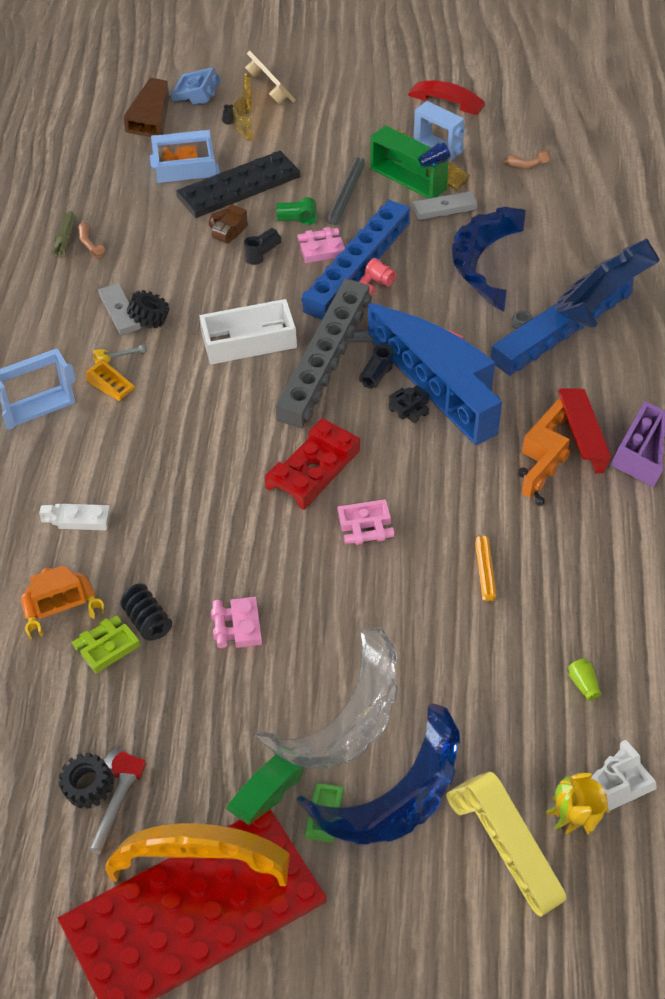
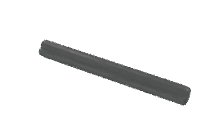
[328,157,365,225]

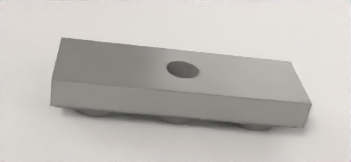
[413,191,477,220]
[98,283,141,335]

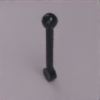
[518,467,545,506]

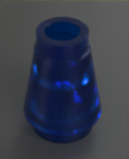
[418,143,450,168]

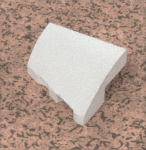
[591,740,657,811]

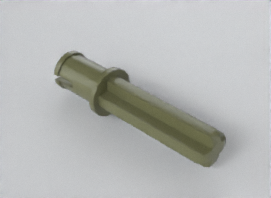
[52,211,77,258]

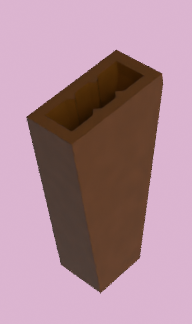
[123,78,169,137]

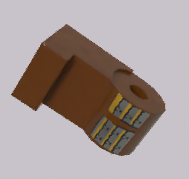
[212,204,248,244]

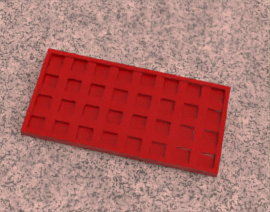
[57,809,327,999]

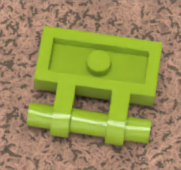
[72,615,140,674]

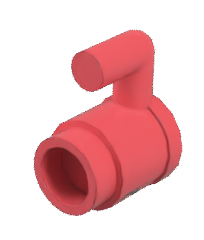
[358,258,396,295]

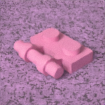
[297,227,345,263]
[337,499,394,546]
[211,597,262,648]

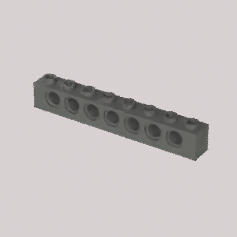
[276,278,372,428]

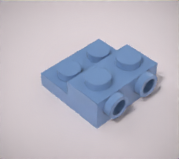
[170,67,221,105]

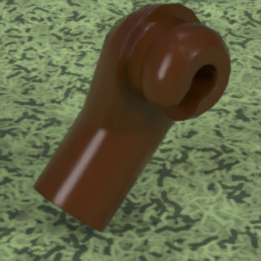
[208,209,227,229]

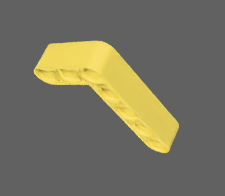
[446,772,567,917]

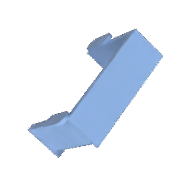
[150,130,220,183]
[0,348,76,430]

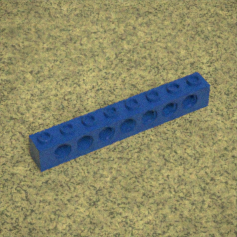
[301,200,410,320]

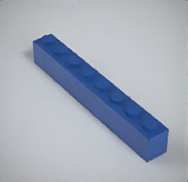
[491,278,634,376]

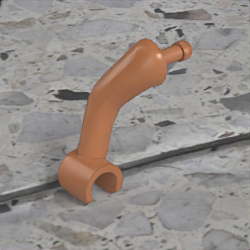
[504,150,551,169]
[78,222,105,259]

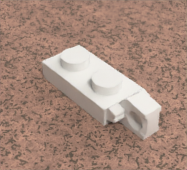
[39,504,111,530]

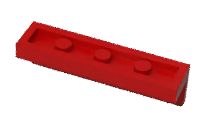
[558,388,611,473]

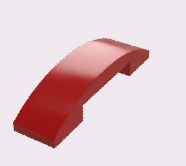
[408,80,485,115]

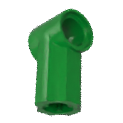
[276,197,317,225]

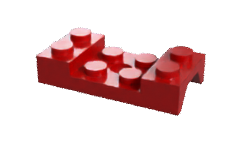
[264,418,360,510]

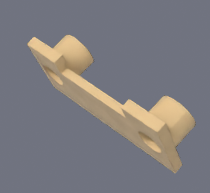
[245,50,296,105]

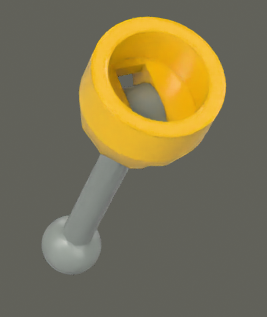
[93,344,147,364]

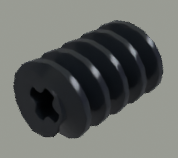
[120,583,172,641]

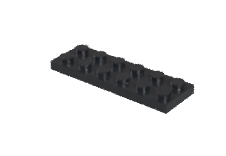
[176,150,300,218]

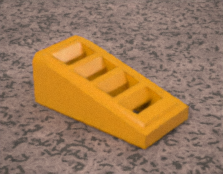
[85,359,135,401]

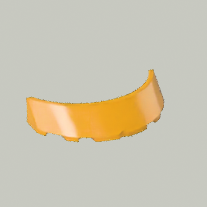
[105,823,290,886]

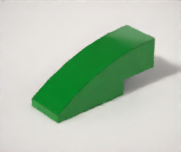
[226,749,306,825]

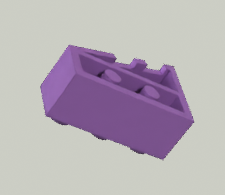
[611,401,665,487]

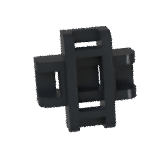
[389,385,430,423]

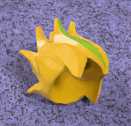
[546,773,610,835]

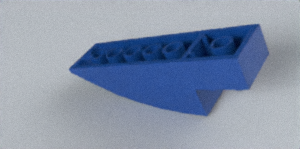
[368,303,502,446]

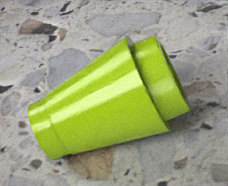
[568,658,602,701]

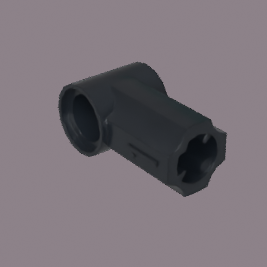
[244,228,281,265]
[359,343,393,389]

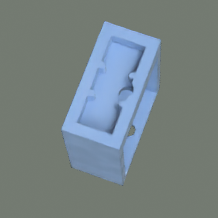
[414,101,465,161]

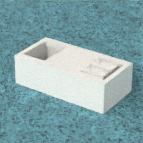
[199,299,297,365]

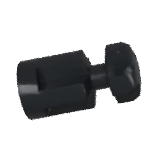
[222,104,234,125]

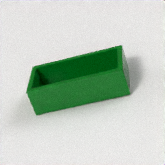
[370,125,449,199]

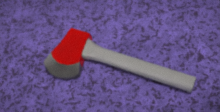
[90,748,147,854]

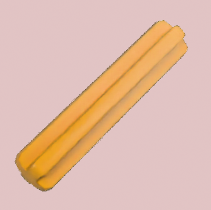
[475,536,497,601]

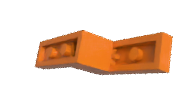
[522,398,570,498]

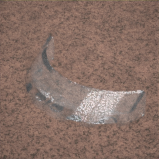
[254,628,398,769]

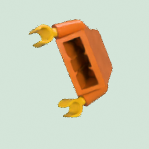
[21,566,104,640]

